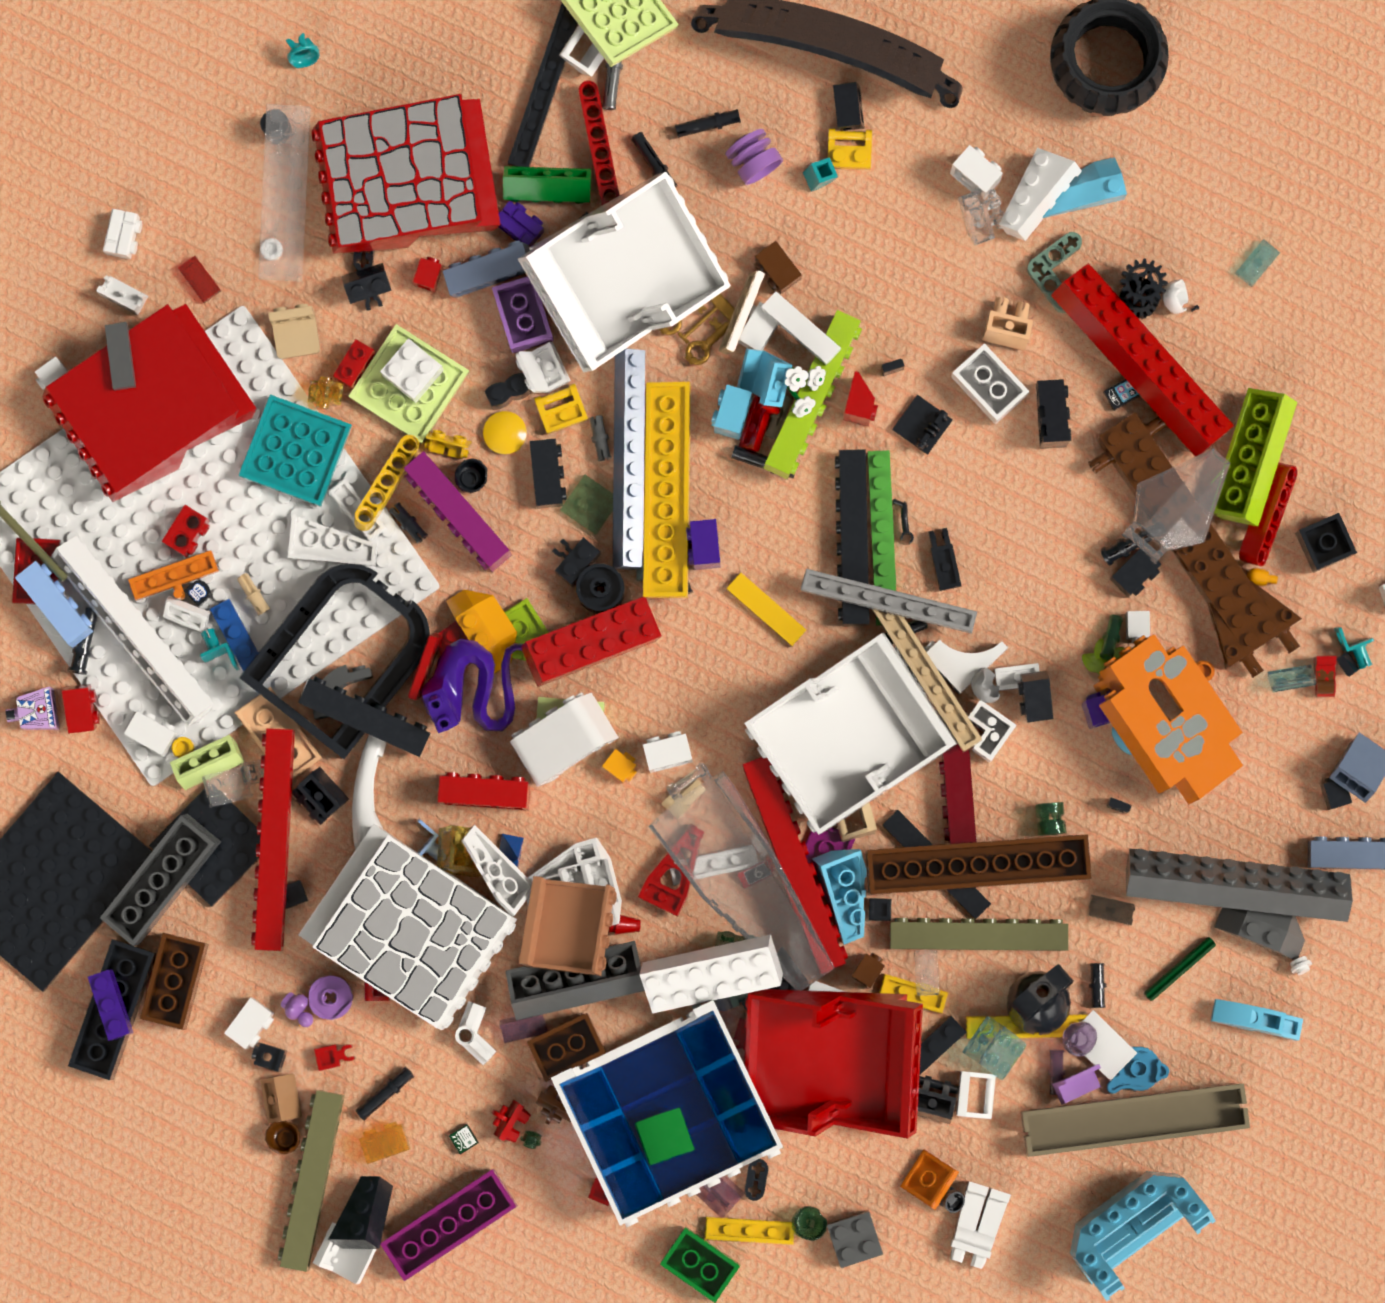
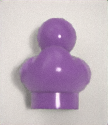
[281,992,313,1027]

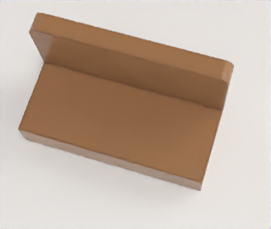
[260,1074,302,1124]

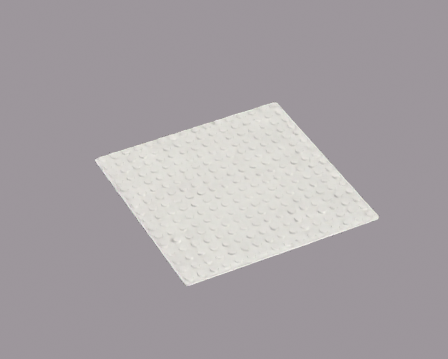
[0,306,440,786]

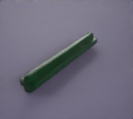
[1144,937,1216,1001]

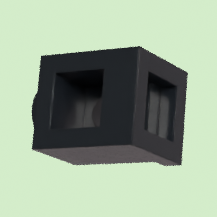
[251,1043,287,1072]

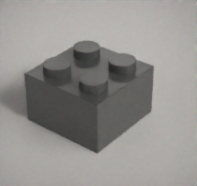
[826,1210,883,1268]

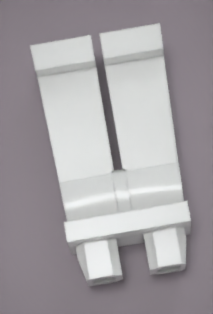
[950,1181,1011,1269]

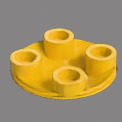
[483,411,527,454]

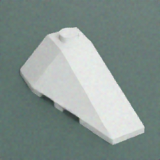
[461,825,532,917]

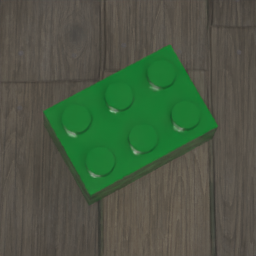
[660,1226,741,1303]

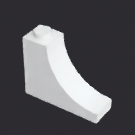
[924,640,1008,694]

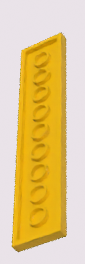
[643,382,691,598]

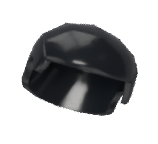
[455,458,488,493]

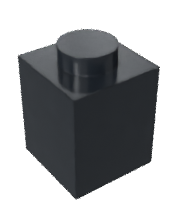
[1320,778,1352,810]

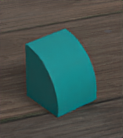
[803,157,838,192]

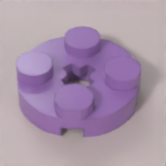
[308,976,353,1020]

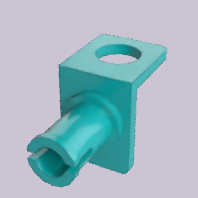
[1334,627,1374,669]
[200,628,240,671]

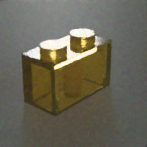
[359,1121,411,1164]

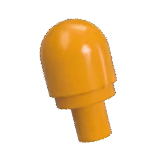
[1247,568,1278,587]

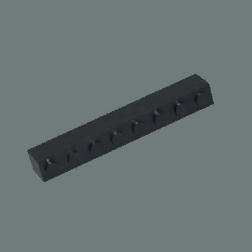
[835,449,869,627]

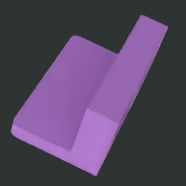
[1052,1064,1101,1104]

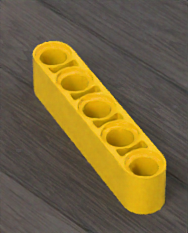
[354,435,419,531]

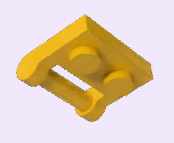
[828,128,872,170]
[534,383,588,435]

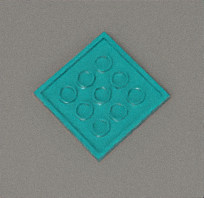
[239,394,352,507]

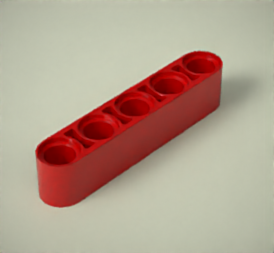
[1239,462,1298,567]

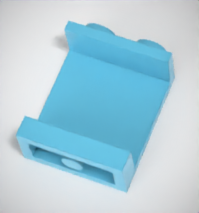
[737,348,792,407]

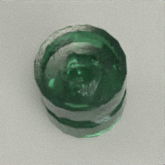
[1035,802,1067,836]

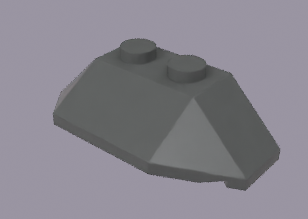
[1214,907,1305,960]

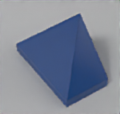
[499,834,524,868]

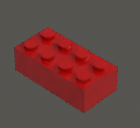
[438,772,531,811]

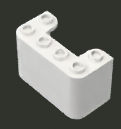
[510,693,619,787]

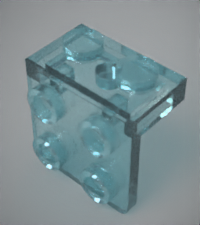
[962,1016,1026,1080]

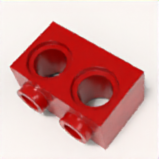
[333,339,376,390]
[161,505,210,558]

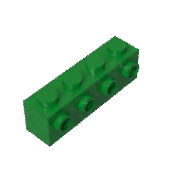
[503,166,591,204]

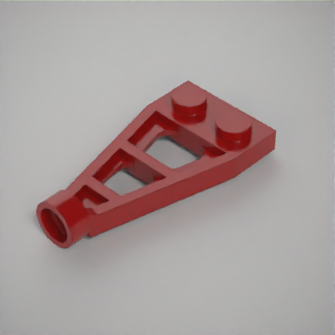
[638,824,705,917]

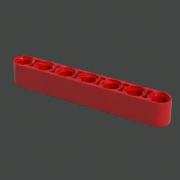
[579,80,620,206]

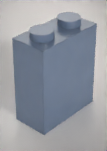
[1329,732,1385,803]

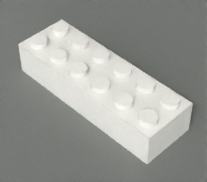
[640,934,783,1013]

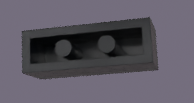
[530,438,567,509]

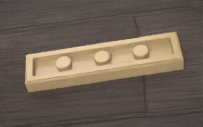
[719,270,765,355]

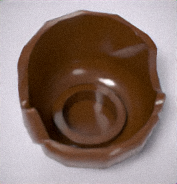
[265,1121,301,1155]

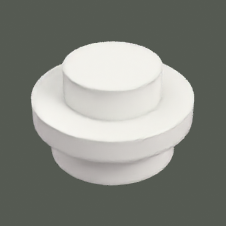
[1290,956,1312,975]

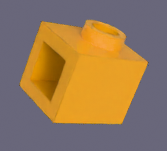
[602,749,637,784]

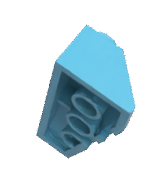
[1042,157,1127,218]
[812,849,867,945]

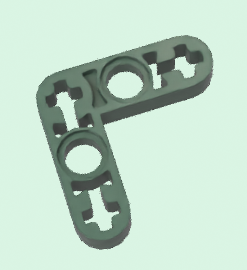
[1027,232,1082,313]

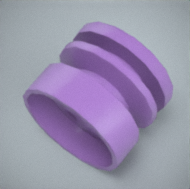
[725,129,783,185]

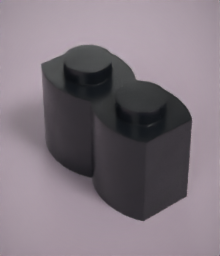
[485,373,532,410]

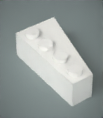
[999,148,1082,241]

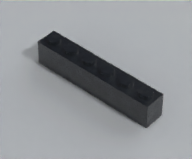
[298,676,430,757]

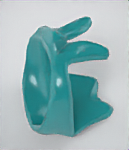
[286,33,320,68]

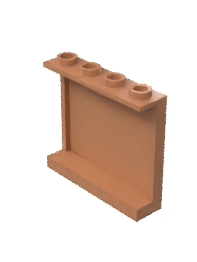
[519,876,617,976]

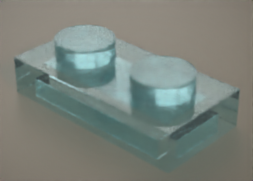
[1235,239,1280,287]
[1268,664,1316,692]

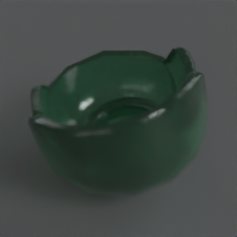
[792,1206,827,1241]

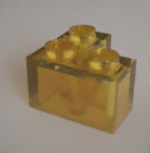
[437,825,482,877]

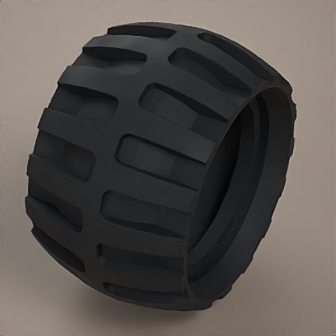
[1050,0,1169,116]

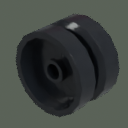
[576,564,625,614]

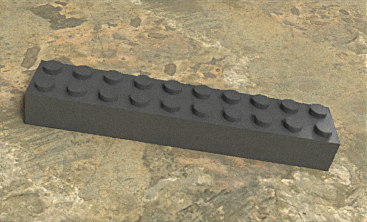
[1126,848,1353,922]

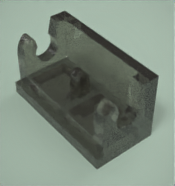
[1086,895,1135,926]

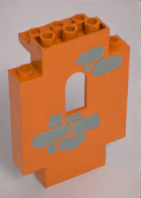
[1093,634,1243,805]

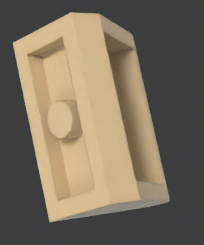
[837,803,877,842]

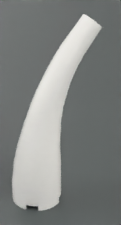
[352,735,387,850]

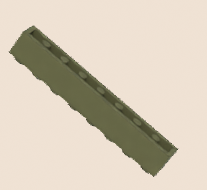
[890,918,1068,951]
[278,1090,345,1272]

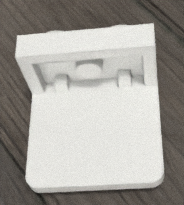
[515,342,571,393]
[313,1222,376,1284]

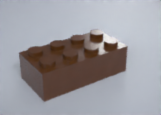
[140,933,209,1030]

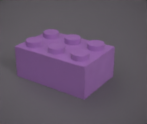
[492,276,554,354]

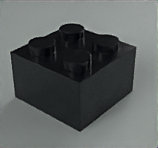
[1295,513,1357,573]

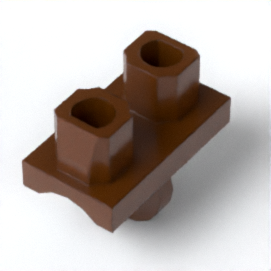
[536,1085,578,1125]

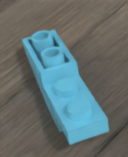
[1211,999,1303,1041]

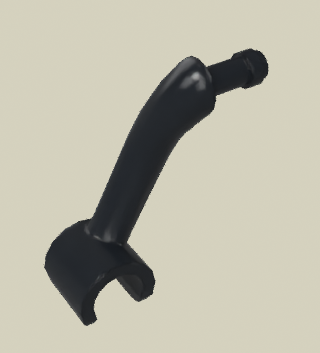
[892,499,914,545]

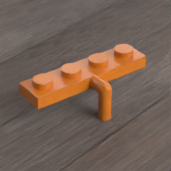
[128,550,219,601]

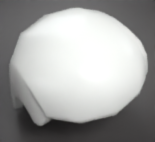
[1162,279,1188,314]

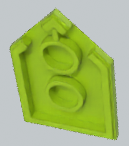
[505,598,549,661]

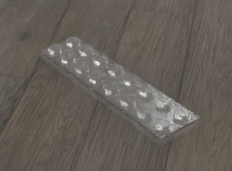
[258,104,311,282]

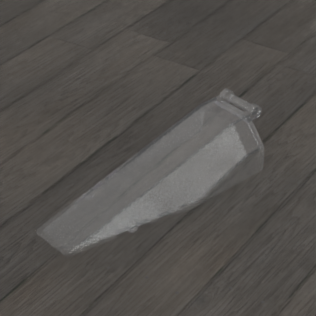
[648,762,834,991]

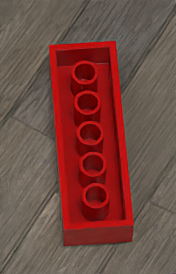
[521,597,662,687]

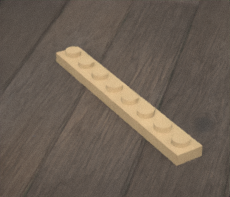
[872,609,982,752]

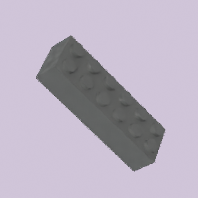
[100,814,221,946]
[505,941,645,1021]

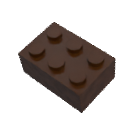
[527,1013,607,1082]

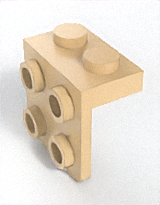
[269,304,320,359]

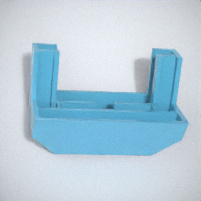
[1070,1171,1215,1301]

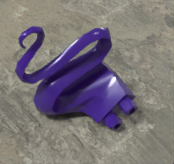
[422,639,523,733]

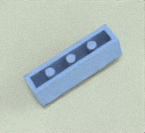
[15,561,93,648]

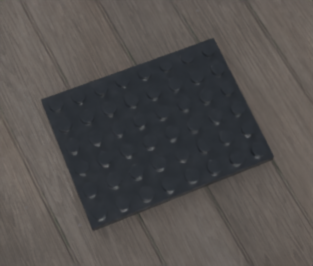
[0,772,152,992]

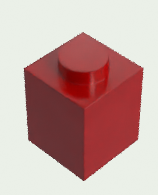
[413,257,443,293]

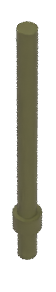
[0,501,68,582]

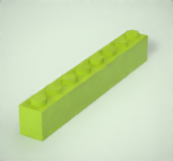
[764,310,862,480]

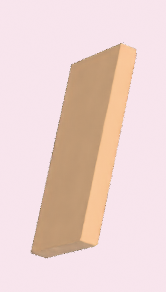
[234,687,322,778]

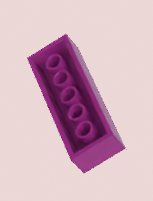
[404,451,512,572]
[380,1169,518,1281]

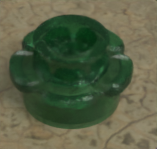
[520,1131,542,1149]

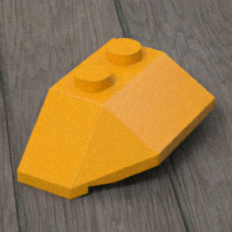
[446,589,517,674]

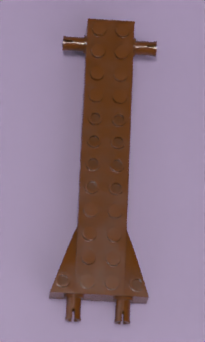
[1088,412,1302,678]

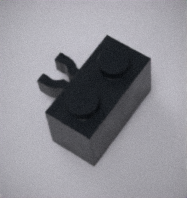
[342,263,392,311]
[552,537,601,587]

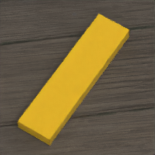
[726,573,807,647]
[705,1217,795,1245]

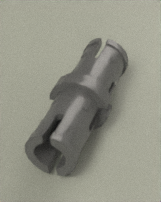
[589,415,611,461]

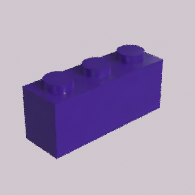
[88,970,134,1041]

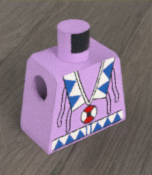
[6,687,60,730]

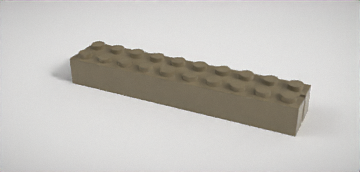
[1021,1083,1250,1157]

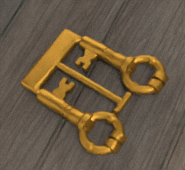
[657,293,735,365]

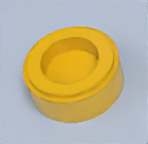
[172,737,195,758]

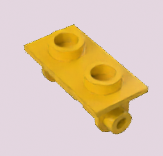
[424,430,472,459]

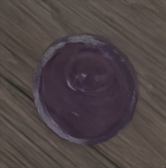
[1062,1022,1097,1056]

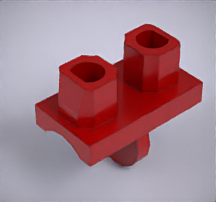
[491,1099,531,1143]

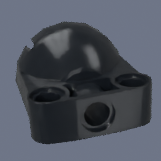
[1007,964,1074,1035]

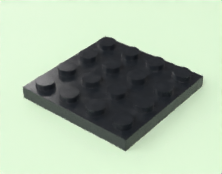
[149,782,261,907]

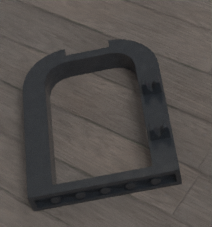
[239,564,430,759]

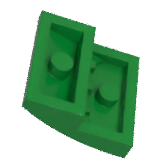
[635,1108,695,1166]

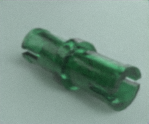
[1100,615,1123,660]

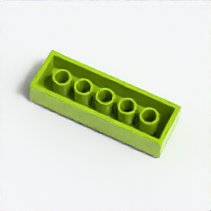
[1209,388,1297,526]

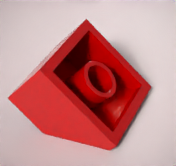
[843,371,878,426]

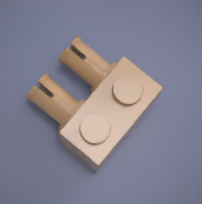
[982,297,1033,350]

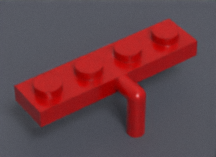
[739,395,781,452]

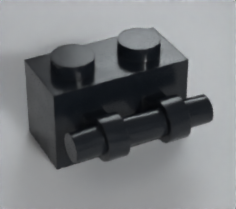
[292,767,349,825]
[917,1075,960,1124]

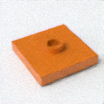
[900,1149,959,1210]

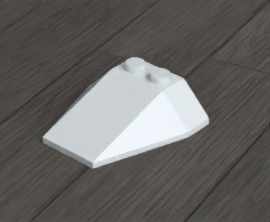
[527,838,622,925]

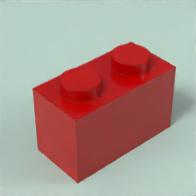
[62,684,100,734]

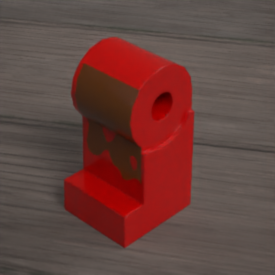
[1313,656,1336,697]

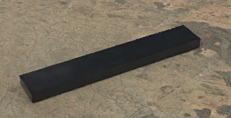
[882,810,991,920]

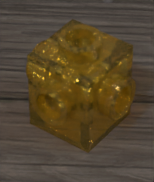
[308,377,344,409]

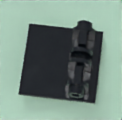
[892,395,953,455]

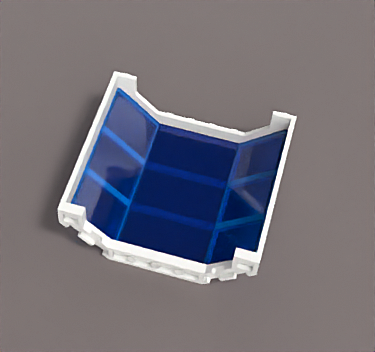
[551,1000,783,1228]

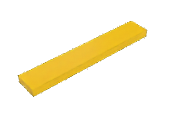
[966,1014,1099,1039]

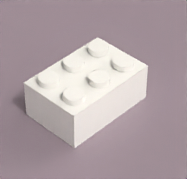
[951,343,1029,425]

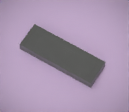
[105,322,136,391]

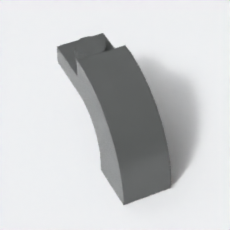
[313,665,373,720]

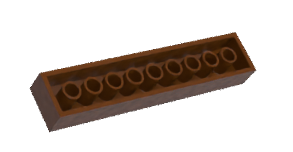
[865,834,1092,895]

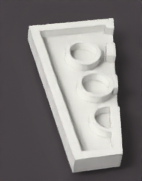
[287,514,378,567]

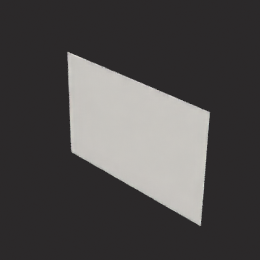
[1067,1010,1137,1081]

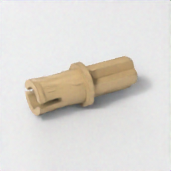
[237,573,270,616]

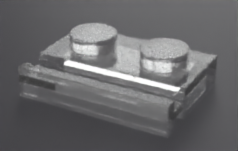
[202,766,253,808]

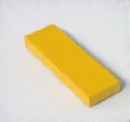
[879,974,948,1014]

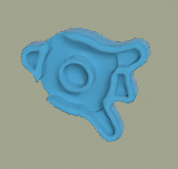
[1106,1046,1169,1094]

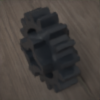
[1119,258,1168,307]

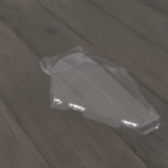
[1122,448,1230,564]

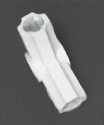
[455,1001,497,1065]

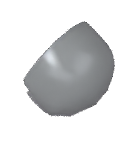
[971,668,1000,703]

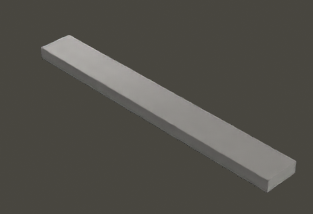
[801,569,977,634]

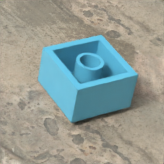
[711,385,752,440]

